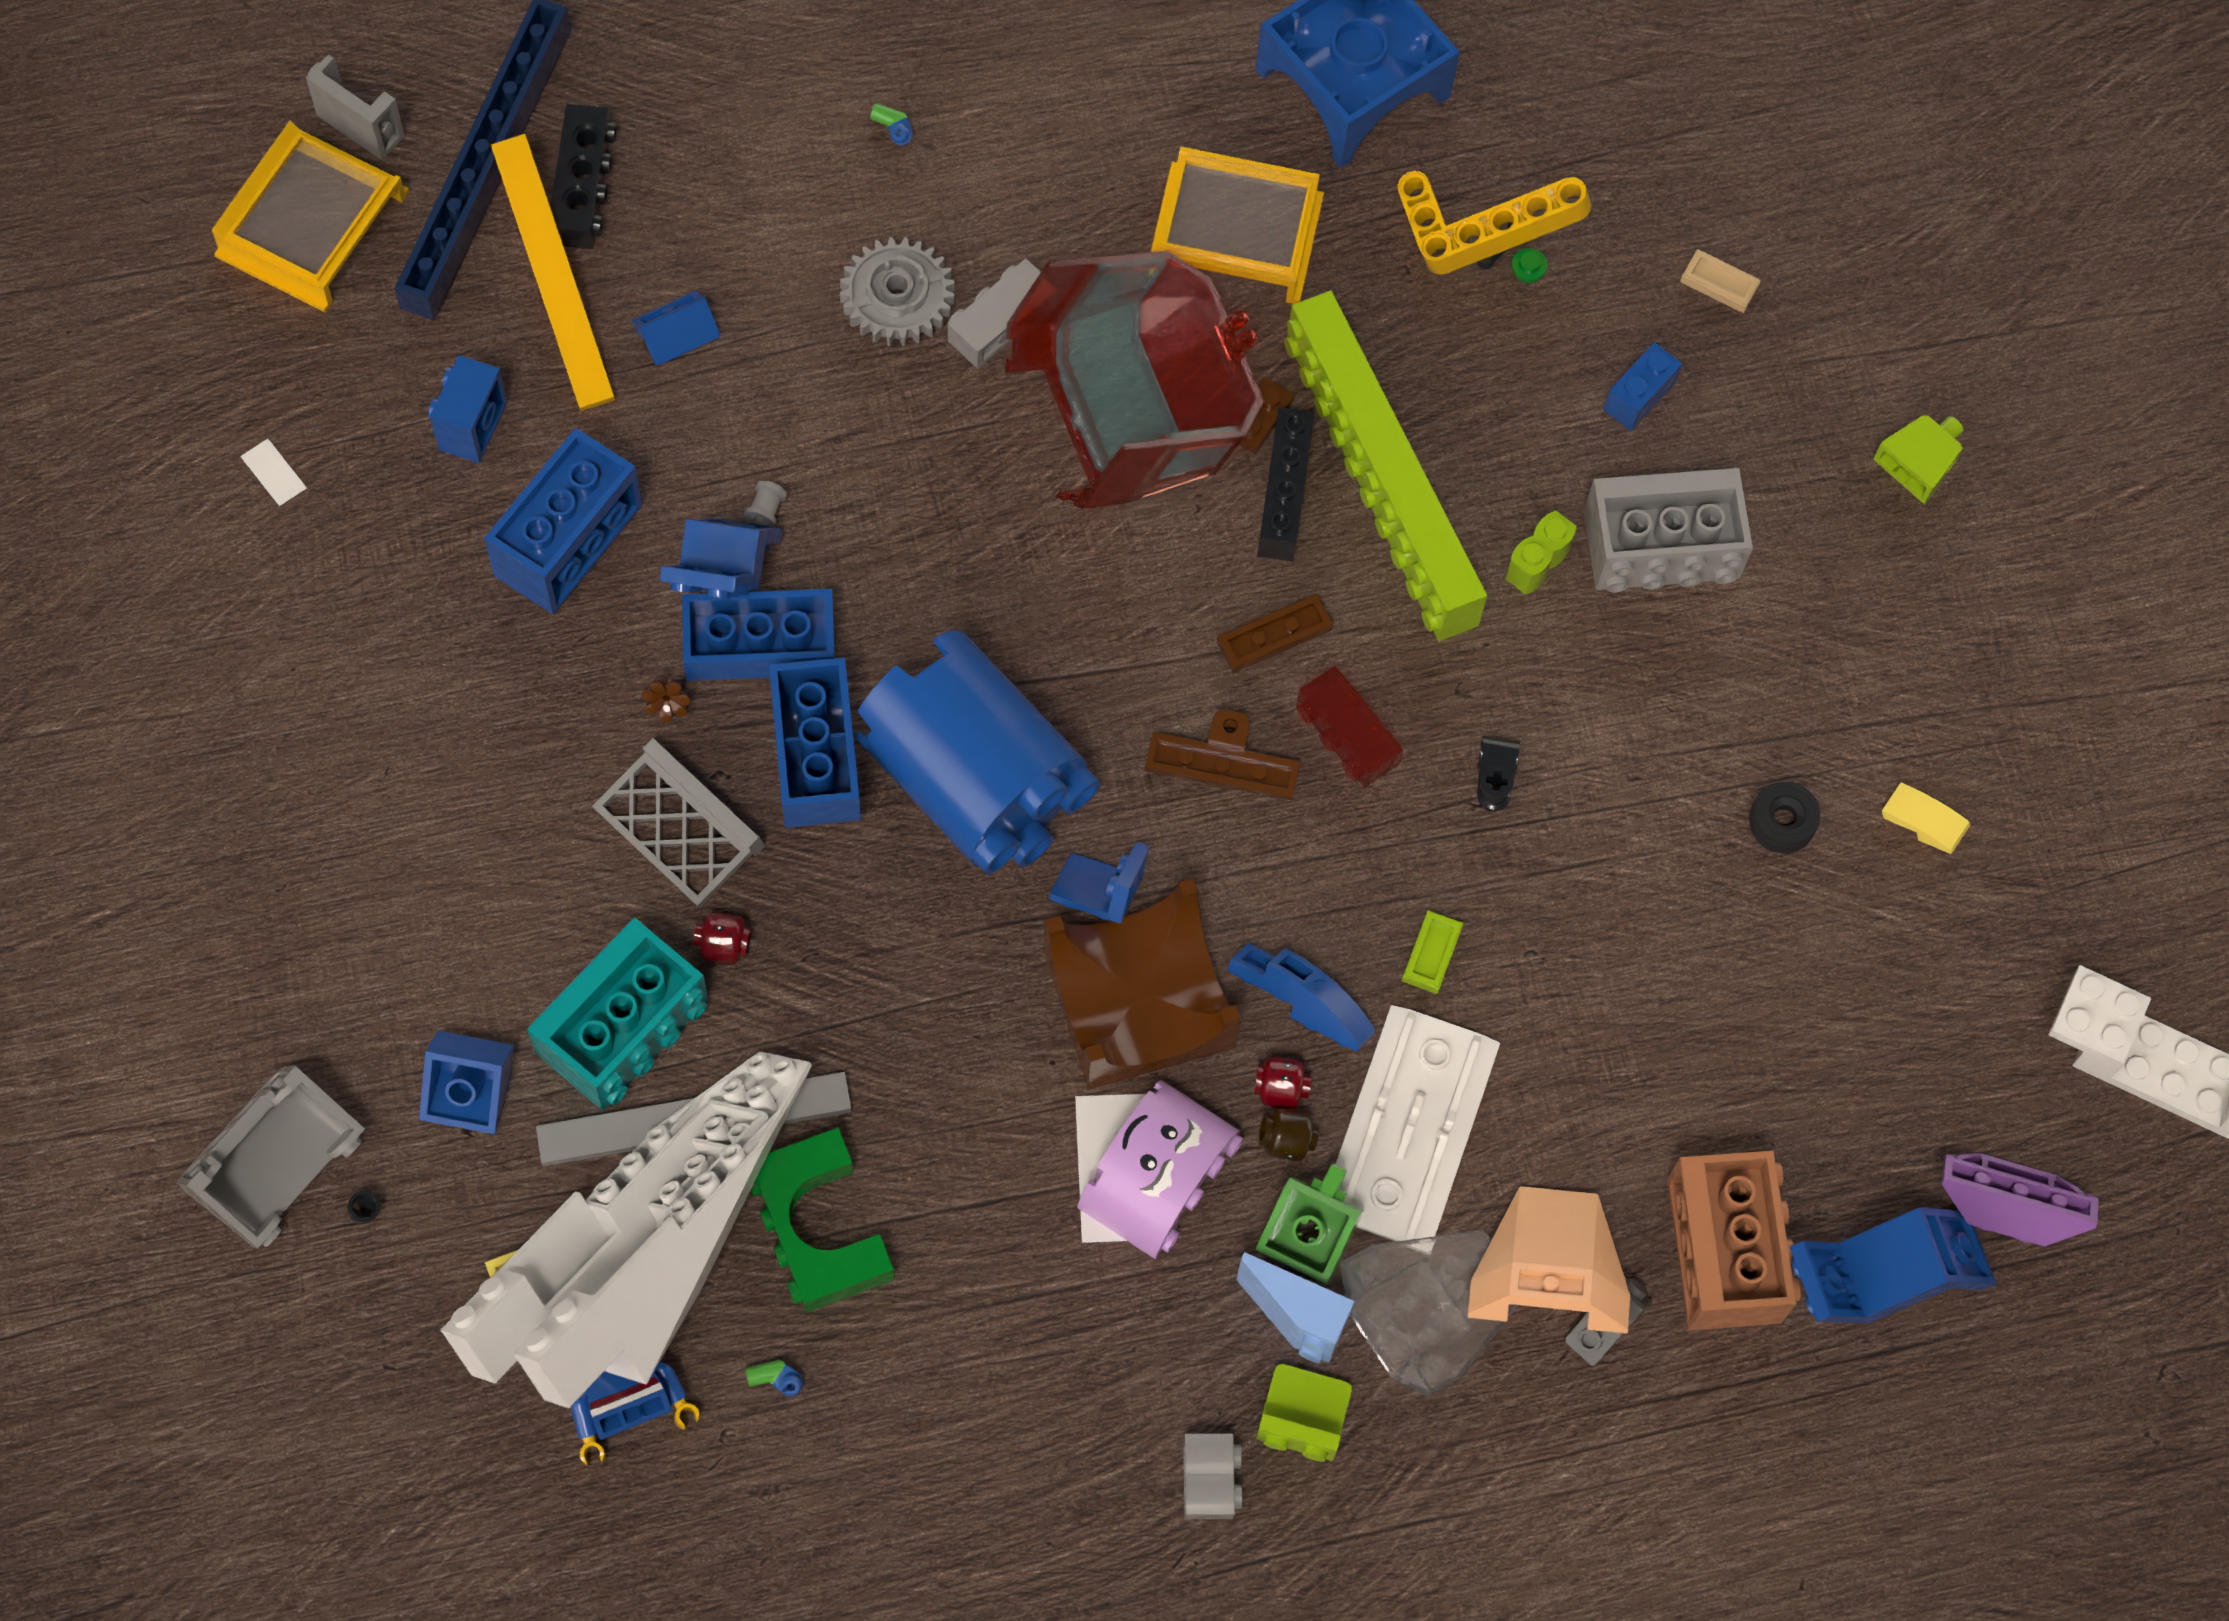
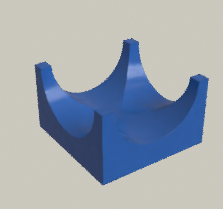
[1255,0,1460,168]

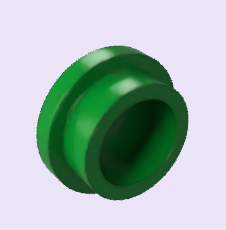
[1511,248,1547,283]

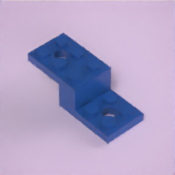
[659,518,783,598]

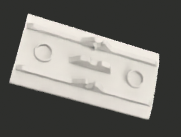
[1335,1005,1500,1255]

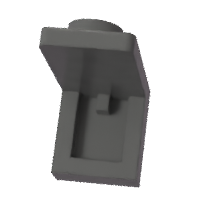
[1565,1276,1653,1366]

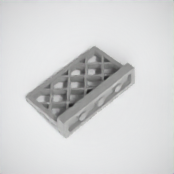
[592,738,765,908]

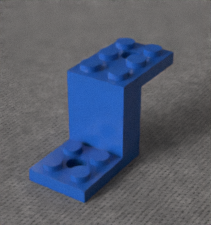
[1790,1207,1997,1324]

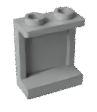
[306,55,405,160]

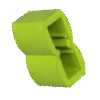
[1505,511,1577,595]

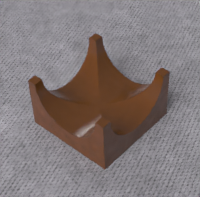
[1043,878,1241,1090]

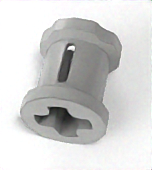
[744,481,787,527]

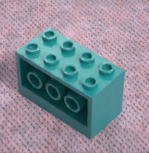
[527,917,708,1111]

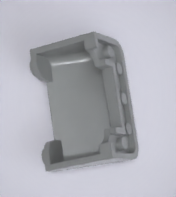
[177,1066,365,1249]

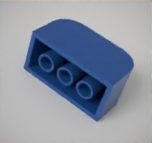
[769,658,861,828]

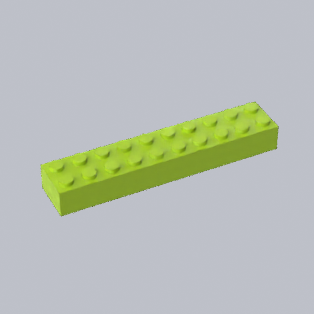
[1284,290,1487,642]

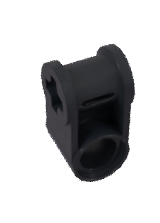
[1477,736,1520,812]

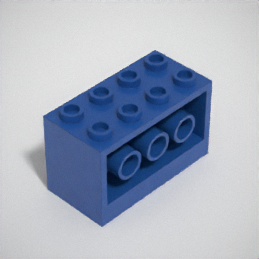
[484,428,642,615]

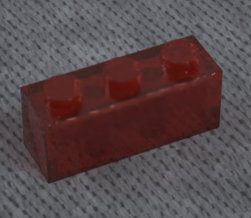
[1296,666,1403,788]

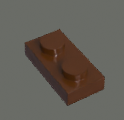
[1225,377,1295,455]

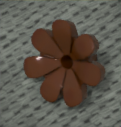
[641,679,690,723]

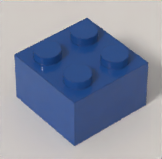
[428,355,508,464]

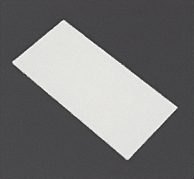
[1075,1094,1146,1243]

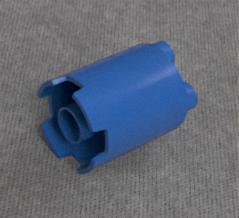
[854,630,1101,875]

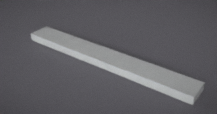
[536,1072,852,1167]

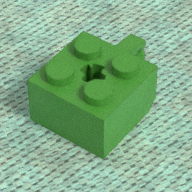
[1255,1164,1364,1284]

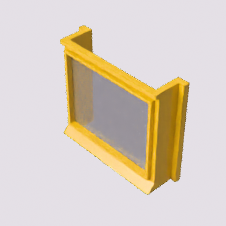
[212,120,409,313]
[1146,146,1324,304]

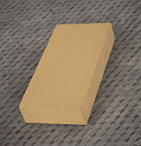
[1680,249,1761,313]

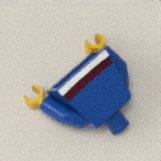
[571,1360,699,1466]

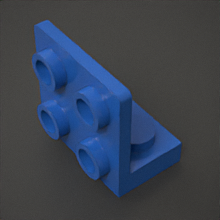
[1049,842,1150,924]

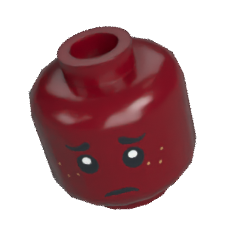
[693,912,751,965]
[1254,1057,1312,1110]

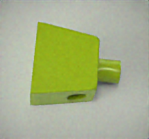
[1873,415,1964,504]

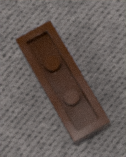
[1217,594,1333,673]

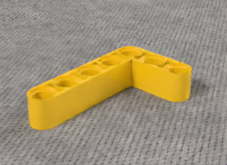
[1398,171,1592,275]

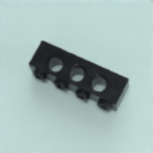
[550,104,617,249]
[1257,407,1315,562]

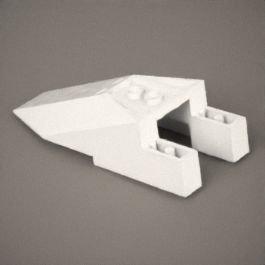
[441,1051,812,1408]

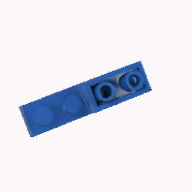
[1228,943,1375,1052]

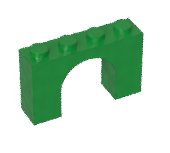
[751,1127,894,1313]

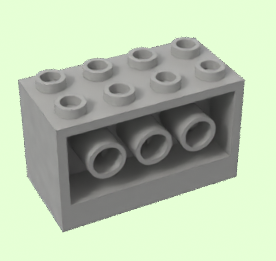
[1583,468,1753,592]

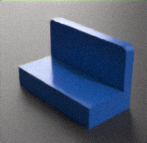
[631,290,720,365]

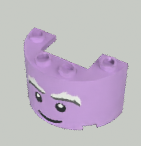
[1077,1080,1244,1259]

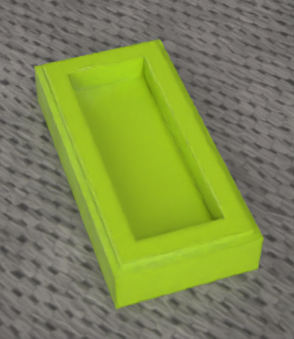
[1402,910,1464,994]

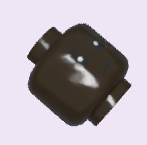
[1259,1108,1319,1162]

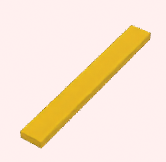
[491,134,615,411]

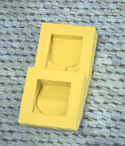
[1882,783,1970,854]

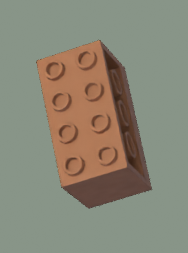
[1667,1151,1800,1331]

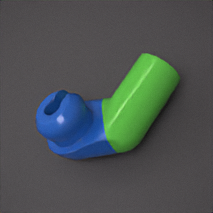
[870,103,913,145]
[745,1360,803,1397]

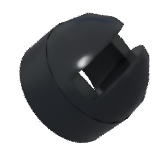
[347,1191,380,1224]

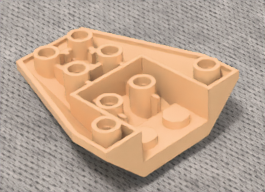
[1467,1186,1630,1334]

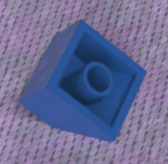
[419,1031,514,1134]

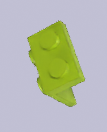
[1256,1364,1352,1462]

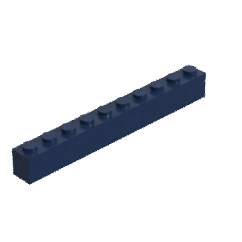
[394,0,571,320]

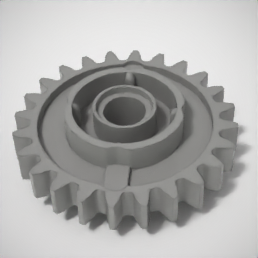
[840,237,955,347]

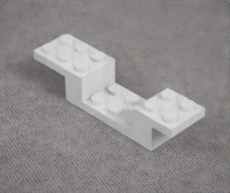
[2048,965,2229,1139]

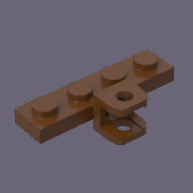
[1145,709,1300,801]

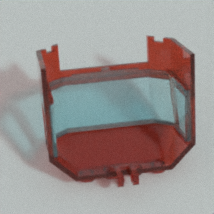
[1005,251,1263,509]

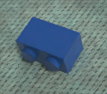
[1603,342,1683,431]

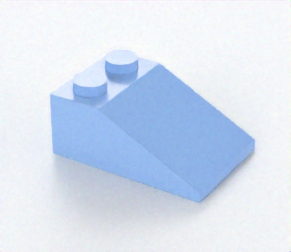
[1236,1252,1354,1363]

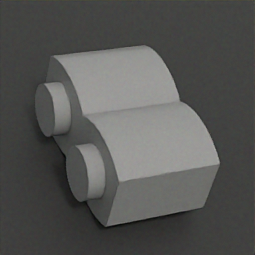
[1183,1434,1242,1519]

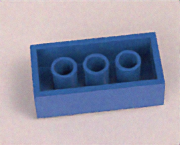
[682,589,835,681]

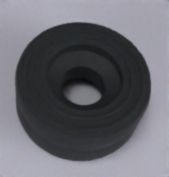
[1749,782,1821,854]

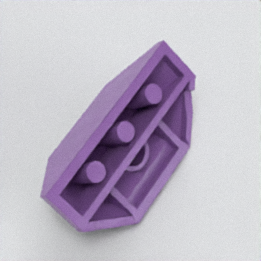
[1942,1153,2098,1246]

